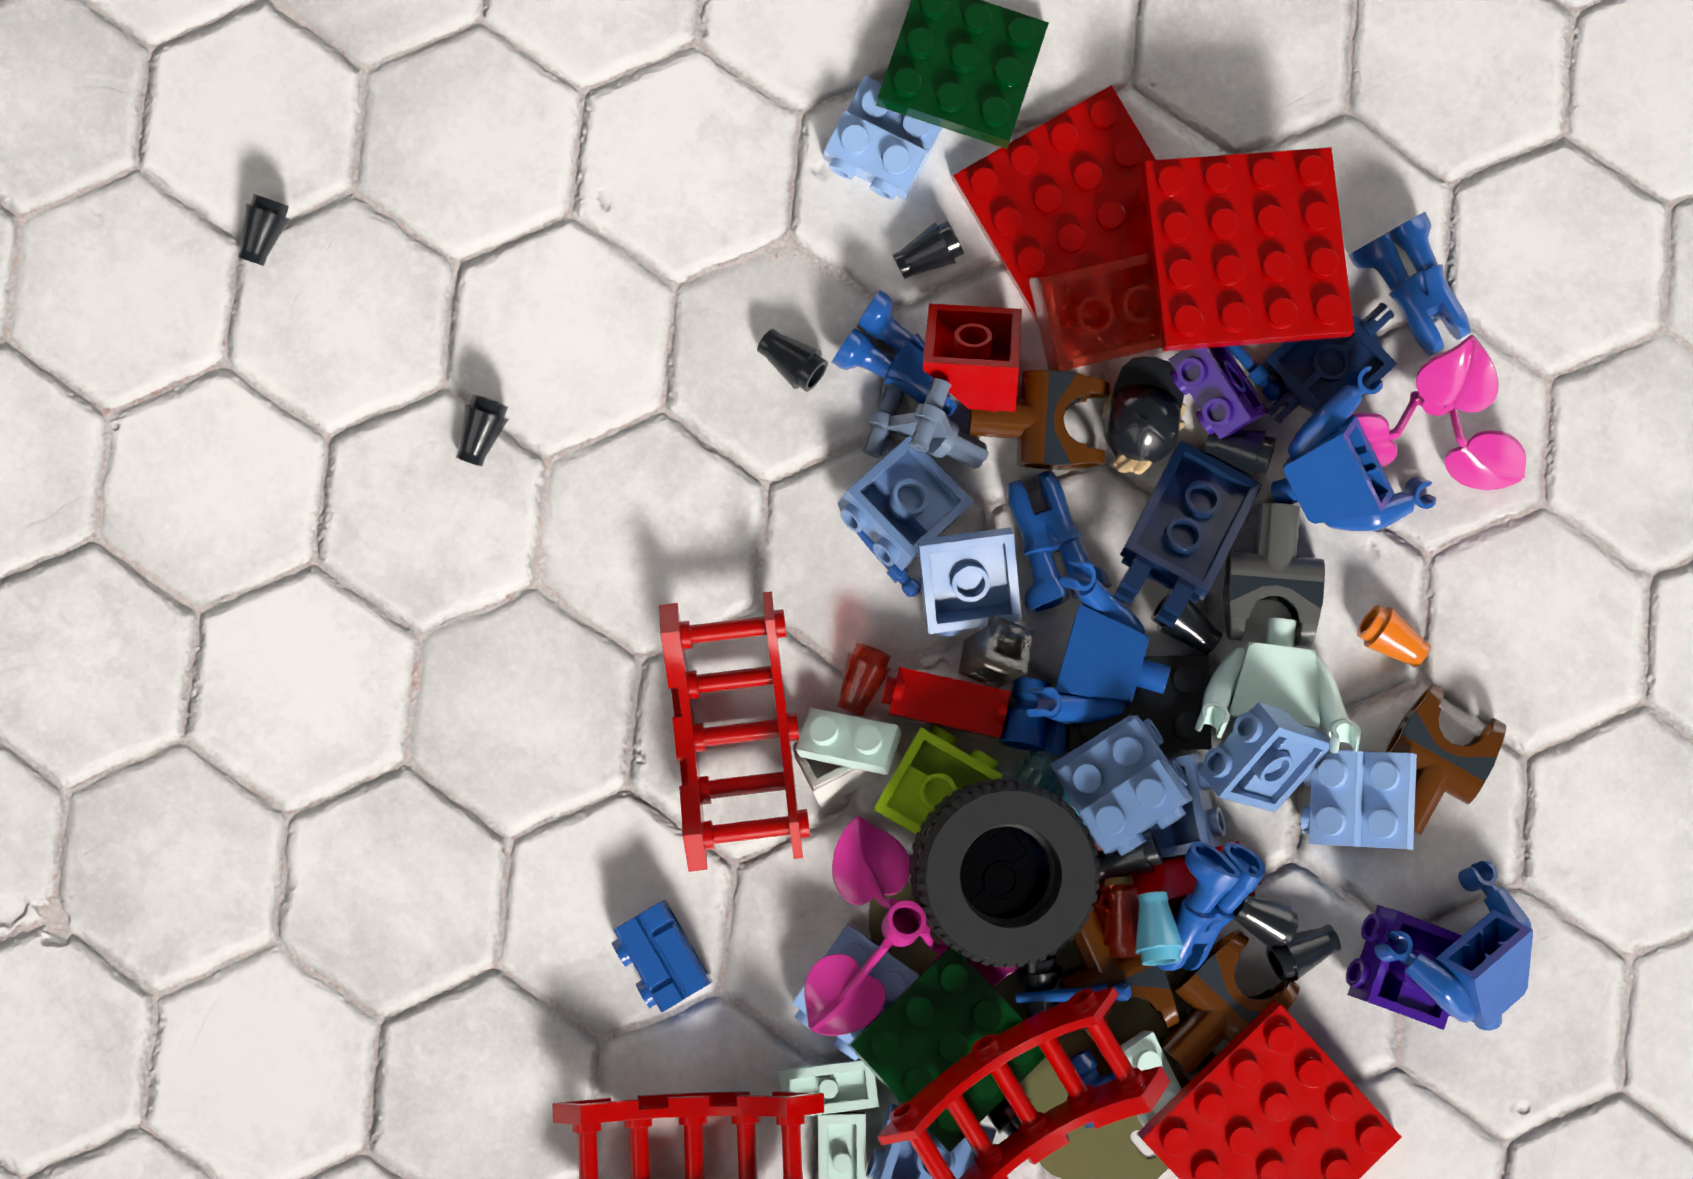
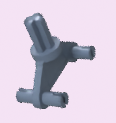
[863,378,989,468]

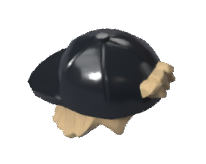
[1101,356,1186,474]

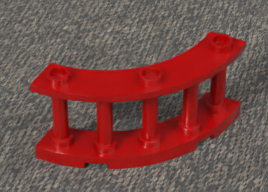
[659,591,810,872]
[877,987,1170,1179]
[552,1091,825,1179]

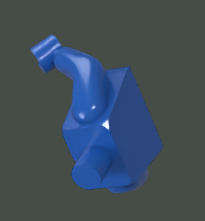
[1271,366,1436,531]
[1027,559,1171,724]
[1374,861,1533,1031]

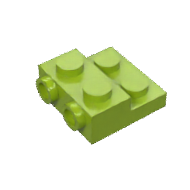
[873,724,1003,834]

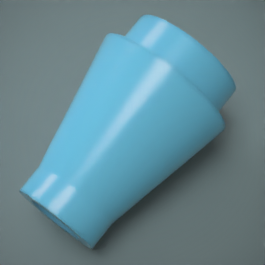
[1135,892,1184,966]

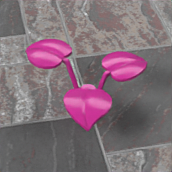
[1350,335,1526,490]
[804,816,1019,1036]

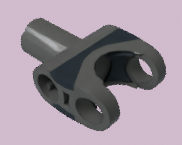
[1223,503,1325,646]

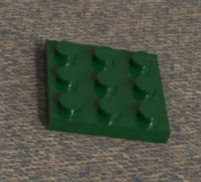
[876,0,1049,149]
[848,947,1045,1153]

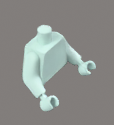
[1195,618,1361,753]

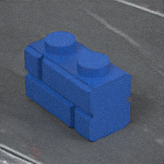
[611,900,713,1013]

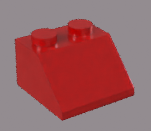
[923,303,1022,412]

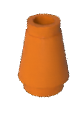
[1357,605,1430,668]

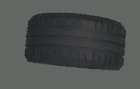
[909,778,1100,968]

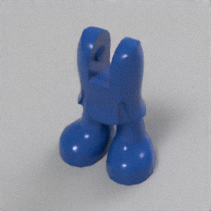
[1348,212,1471,356]
[831,290,957,417]
[1007,470,1112,613]
[1156,842,1265,971]

